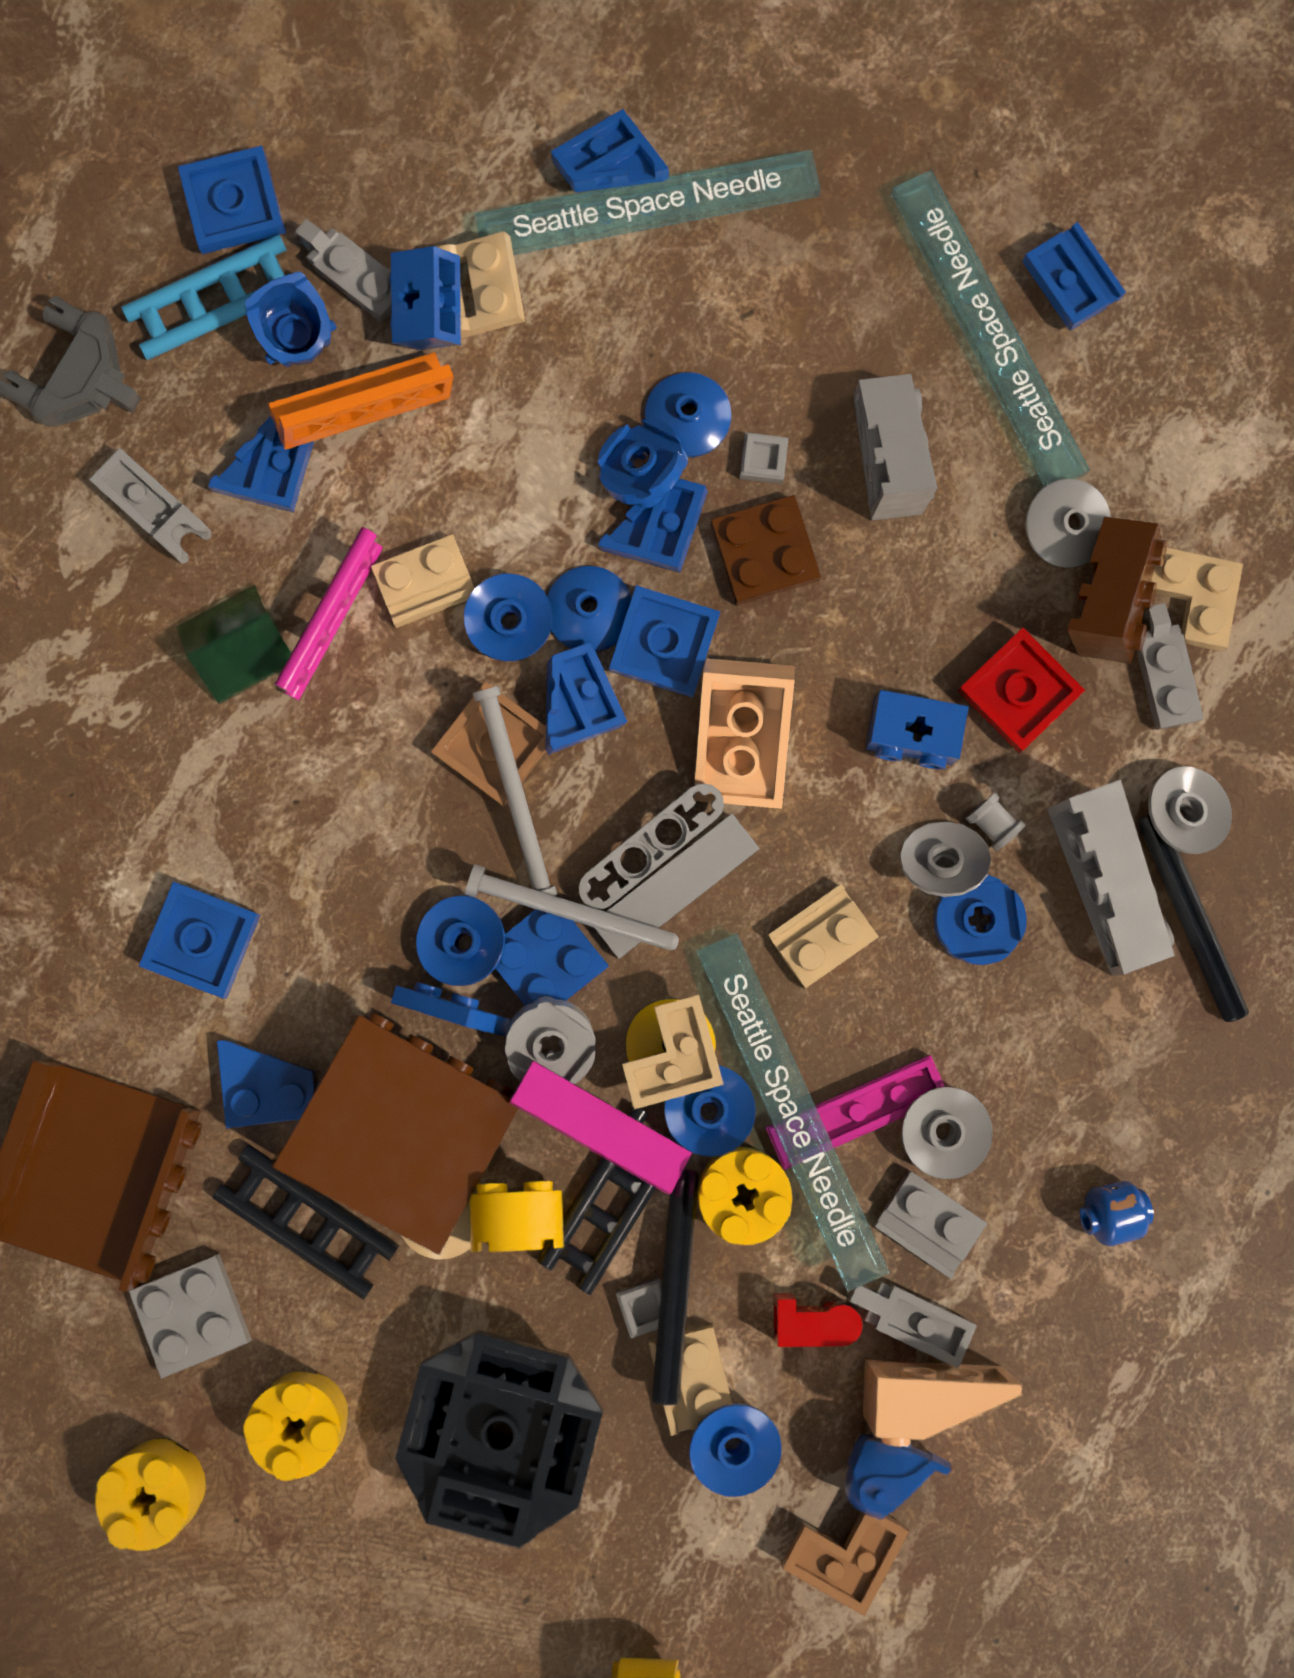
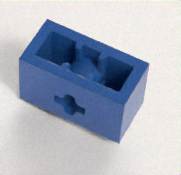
[390,246,461,350]
[865,690,969,770]

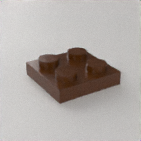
[710,495,821,606]

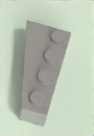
[1047,780,1175,976]

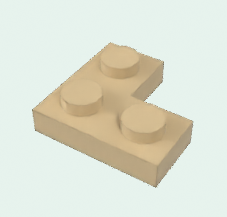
[1151,548,1243,652]
[622,995,724,1109]

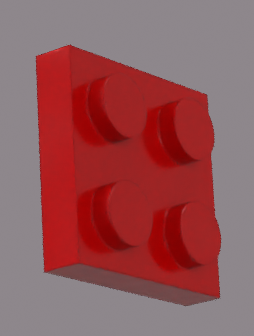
[957,627,1086,753]

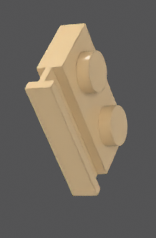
[371,534,475,628]
[767,884,879,989]
[648,1324,732,1436]

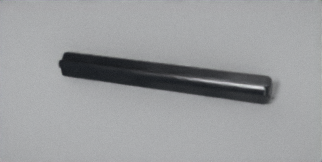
[1138,815,1249,1022]
[652,1170,699,1406]

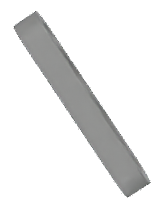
[579,783,724,909]

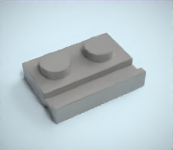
[873,1170,988,1279]

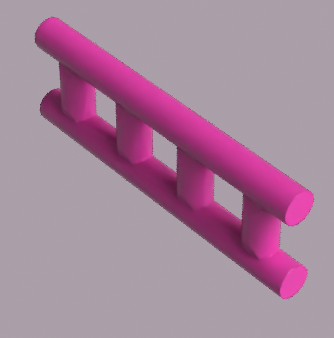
[275,527,383,701]

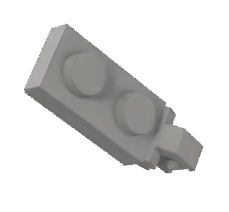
[295,219,392,323]
[1137,603,1204,731]
[846,1281,977,1368]

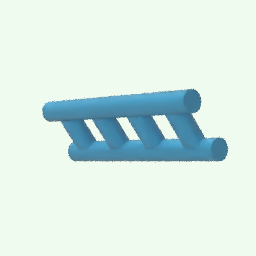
[121,234,297,360]

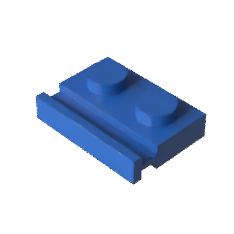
[1022,222,1126,331]

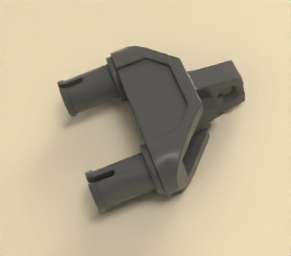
[0,296,141,426]

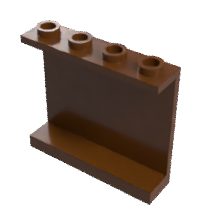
[270,1011,518,1255]
[0,1060,202,1293]

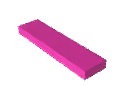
[765,1055,945,1170]
[509,1061,692,1195]

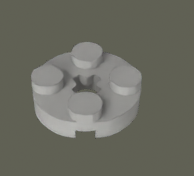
[504,996,596,1084]

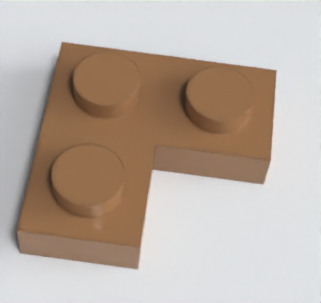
[781,1512,909,1617]

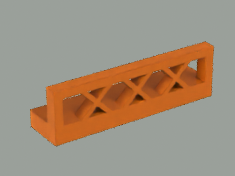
[268,352,454,450]

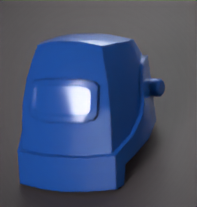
[244,271,337,368]
[845,1434,951,1520]

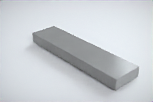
[594,814,760,959]

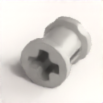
[965,792,1026,852]

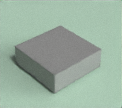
[740,432,789,484]
[616,1277,662,1338]

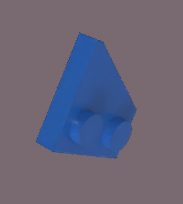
[217,1040,317,1129]

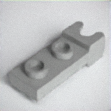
[89,448,212,564]

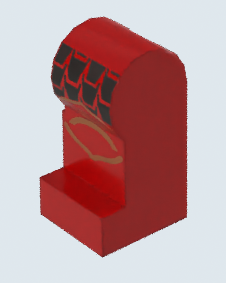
[773,1293,863,1347]

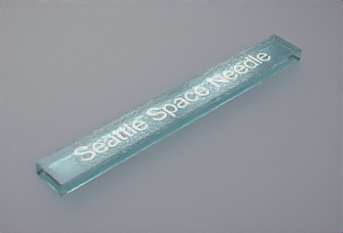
[475,149,821,255]
[891,170,1090,487]
[696,933,890,1292]

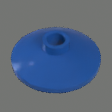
[645,372,731,458]
[547,566,632,652]
[464,574,553,662]
[416,896,505,986]
[664,1065,756,1157]
[689,1403,782,1497]

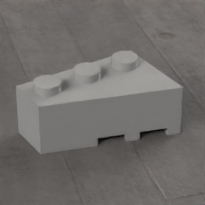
[853,374,938,521]

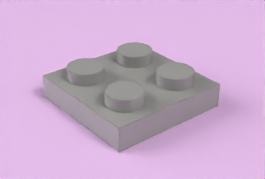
[129,1253,252,1379]

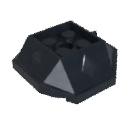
[395,1330,603,1549]

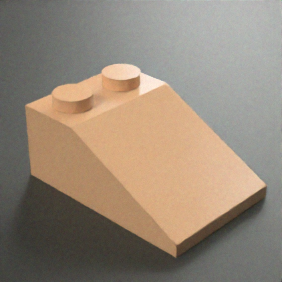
[694,658,795,809]
[863,1359,1022,1446]

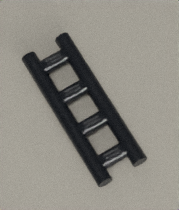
[537,1105,682,1295]
[212,1145,400,1300]

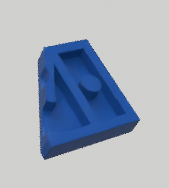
[551,109,669,193]
[208,415,314,513]
[598,479,708,573]
[545,642,628,755]
[391,982,511,1036]

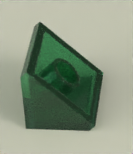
[177,585,292,704]

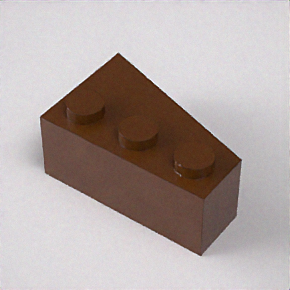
[1067,516,1167,664]

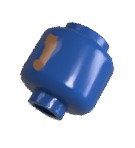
[1080,1181,1154,1246]

